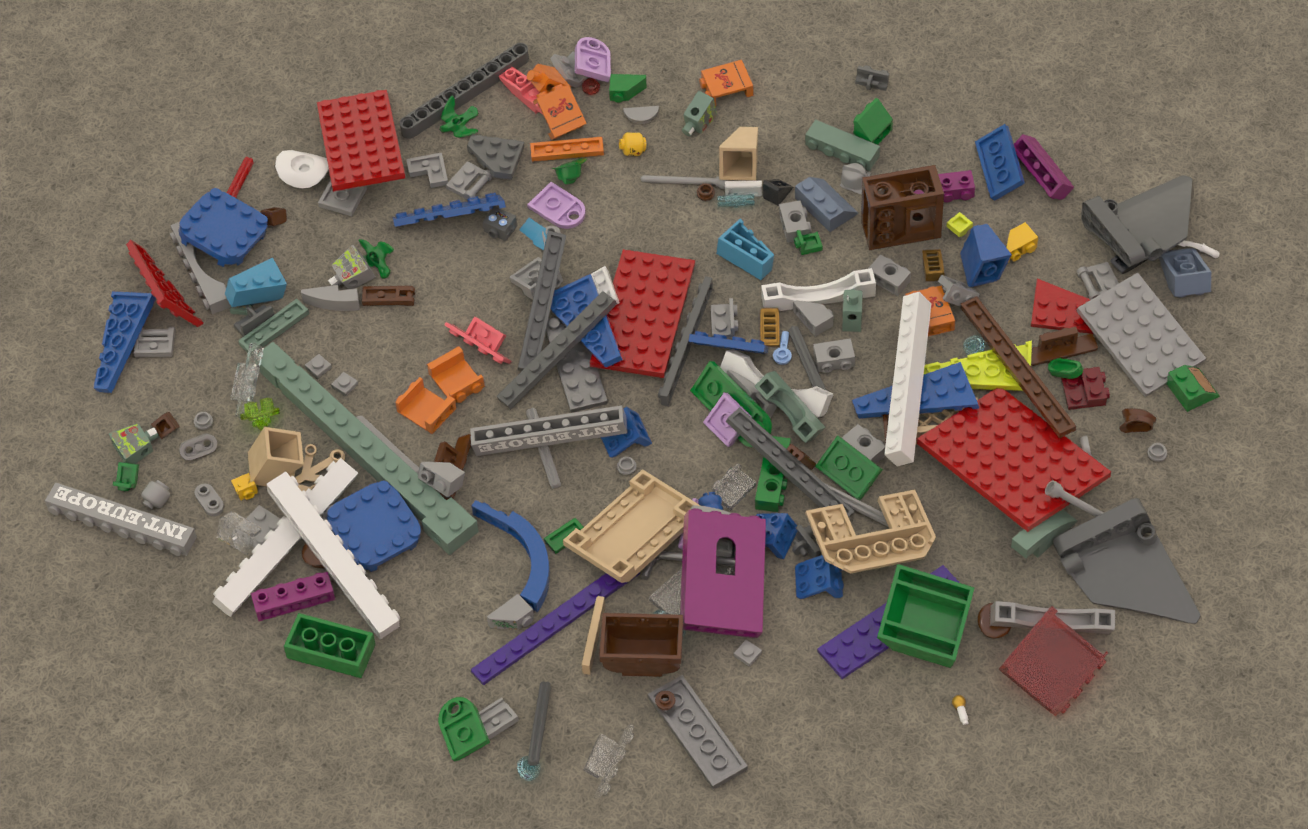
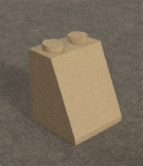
[719,127,758,181]
[248,427,304,487]

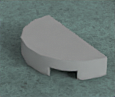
[623,106,659,124]

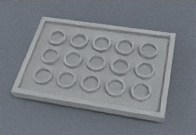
[1077,273,1206,397]

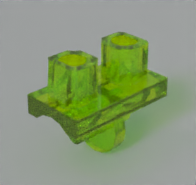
[240,398,280,431]

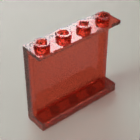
[998,606,1108,716]

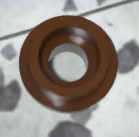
[697,183,715,201]
[655,691,676,711]

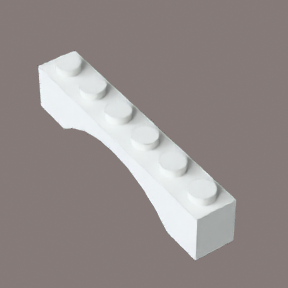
[761,268,876,311]
[720,349,833,418]

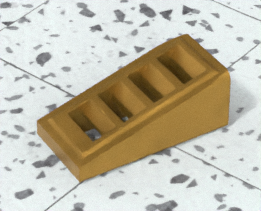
[922,249,945,282]
[760,308,779,347]

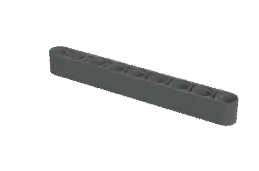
[400,43,529,139]

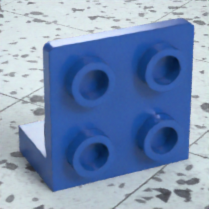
[601,407,652,458]
[756,513,797,559]

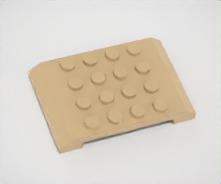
[563,469,700,583]

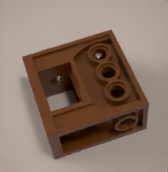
[861,165,944,251]

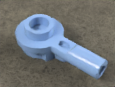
[773,331,792,365]

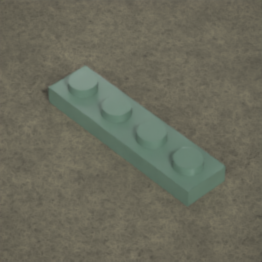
[238,299,309,356]

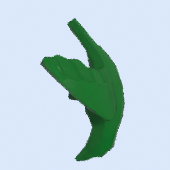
[439,96,479,138]
[358,239,394,279]

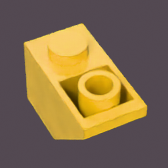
[1006,222,1038,263]

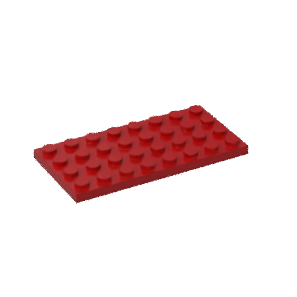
[317,90,405,192]
[590,249,695,378]

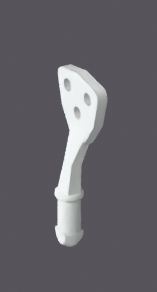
[1178,241,1220,258]

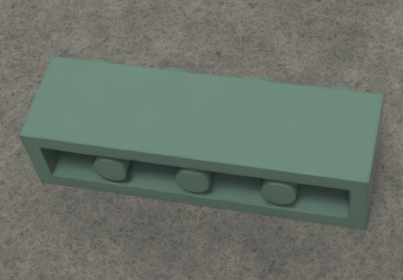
[805,119,880,171]

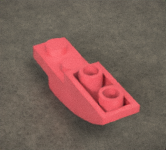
[499,67,542,114]

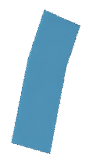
[519,218,547,250]

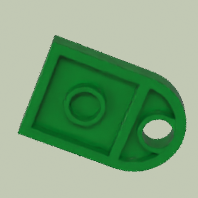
[438,697,490,762]

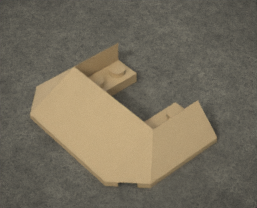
[805,490,936,574]

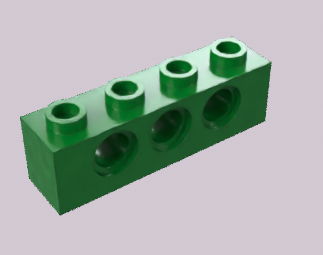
[755,436,792,512]

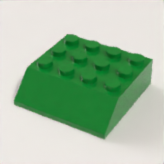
[877,564,974,668]

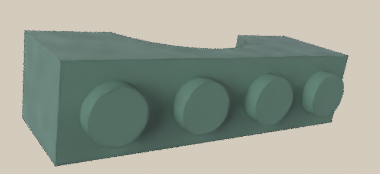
[754,371,826,443]

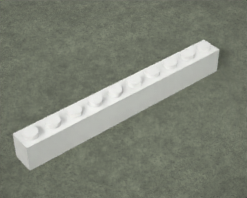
[884,292,931,466]
[212,458,358,617]
[267,472,400,639]

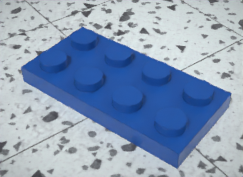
[975,124,1025,200]
[689,331,768,354]

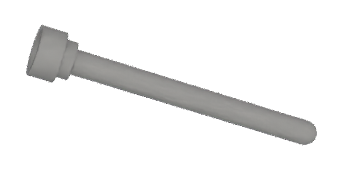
[641,175,728,189]
[1045,480,1104,517]

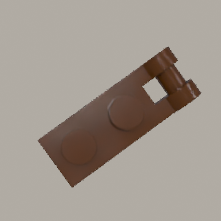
[362,286,415,306]

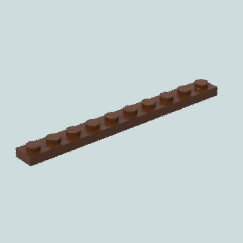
[960,296,1076,438]

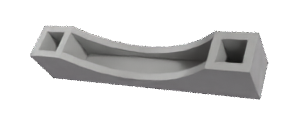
[170,222,231,315]
[990,601,1115,634]

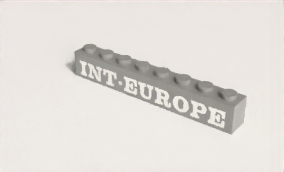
[470,405,627,456]
[45,482,197,556]

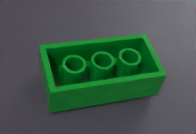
[284,613,376,678]

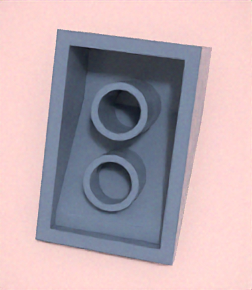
[1159,248,1211,297]

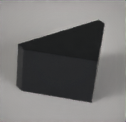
[763,179,794,206]

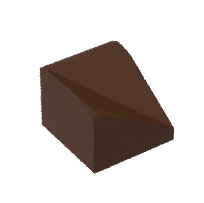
[260,207,287,226]
[151,412,180,439]

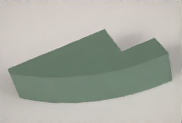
[1011,509,1077,559]

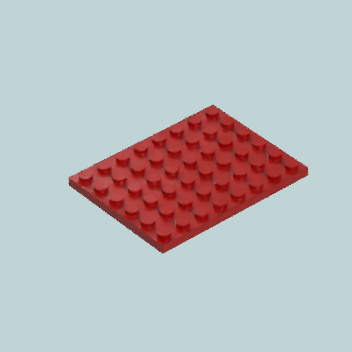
[917,388,1111,532]

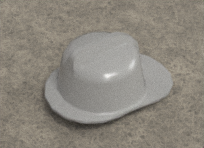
[840,163,871,194]

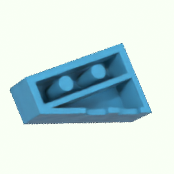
[716,218,774,280]
[225,258,287,307]

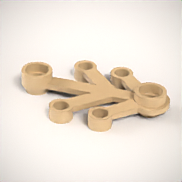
[289,444,345,492]

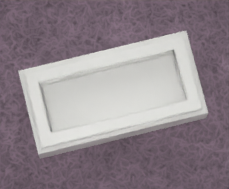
[725,181,762,197]

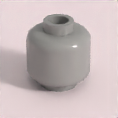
[141,480,170,509]

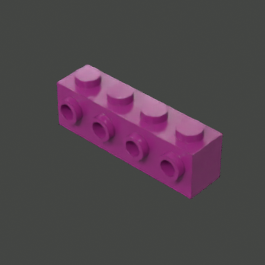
[1014,134,1074,200]
[914,170,975,203]
[251,572,335,622]

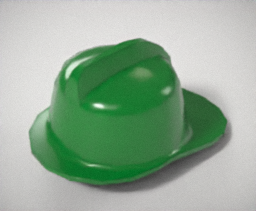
[552,158,587,185]

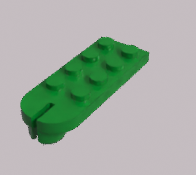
[690,361,772,447]

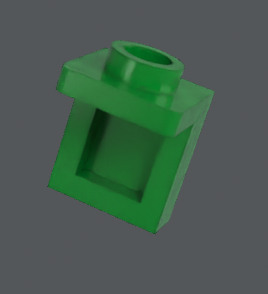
[794,230,823,255]
[113,462,139,491]

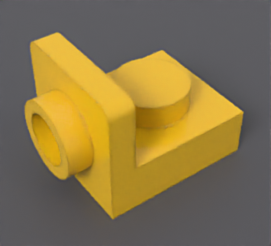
[231,473,258,501]

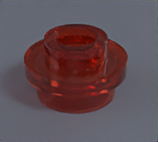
[582,78,600,95]

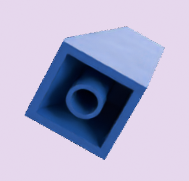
[960,224,1012,287]

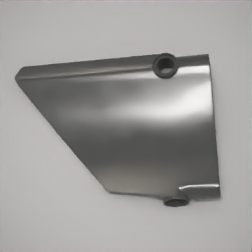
[1081,175,1192,267]
[1052,498,1201,624]

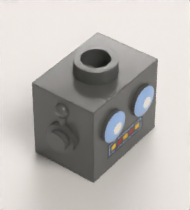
[483,206,517,241]

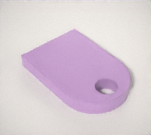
[575,37,611,82]
[527,182,585,229]

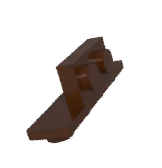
[1031,327,1098,366]
[434,434,471,500]

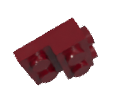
[1061,367,1110,410]

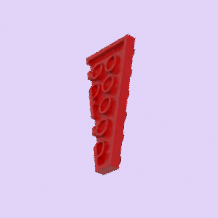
[126,239,204,327]
[1031,278,1094,334]

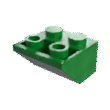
[853,98,893,145]

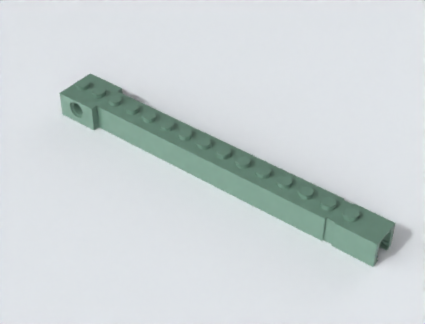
[253,342,479,555]

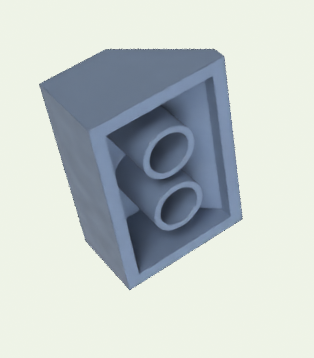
[795,177,858,232]

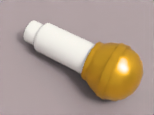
[952,695,969,725]

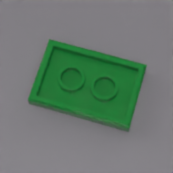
[815,435,883,501]

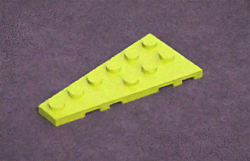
[923,341,1032,391]

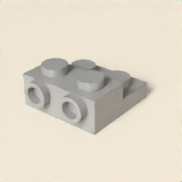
[510,257,563,300]

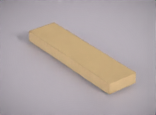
[582,596,605,675]

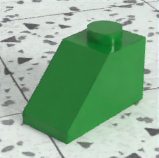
[609,74,647,103]

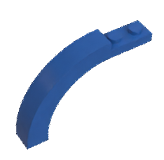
[471,500,550,612]

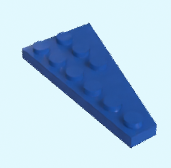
[392,192,506,227]
[550,274,623,368]
[94,291,156,393]
[852,362,979,419]

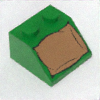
[1167,365,1220,412]

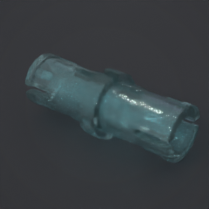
[717,193,755,208]

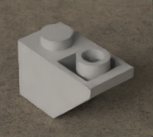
[418,462,465,497]

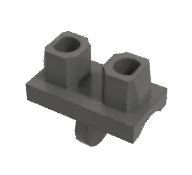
[855,65,890,91]
[792,524,822,558]

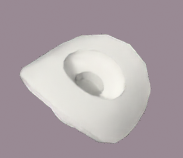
[275,150,329,188]

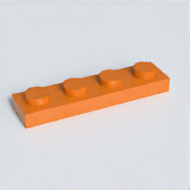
[530,137,604,162]

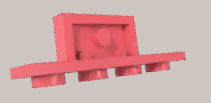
[445,316,511,364]

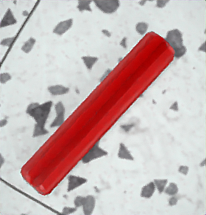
[227,157,254,198]

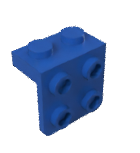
[795,555,844,599]

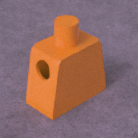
[527,64,571,93]

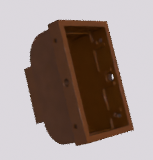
[599,613,683,677]

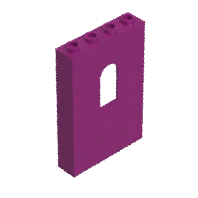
[680,508,766,638]

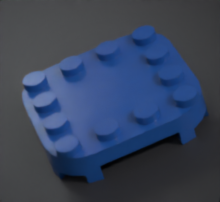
[178,188,268,267]
[327,481,421,572]

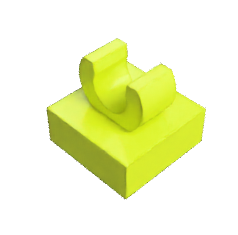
[946,212,973,237]

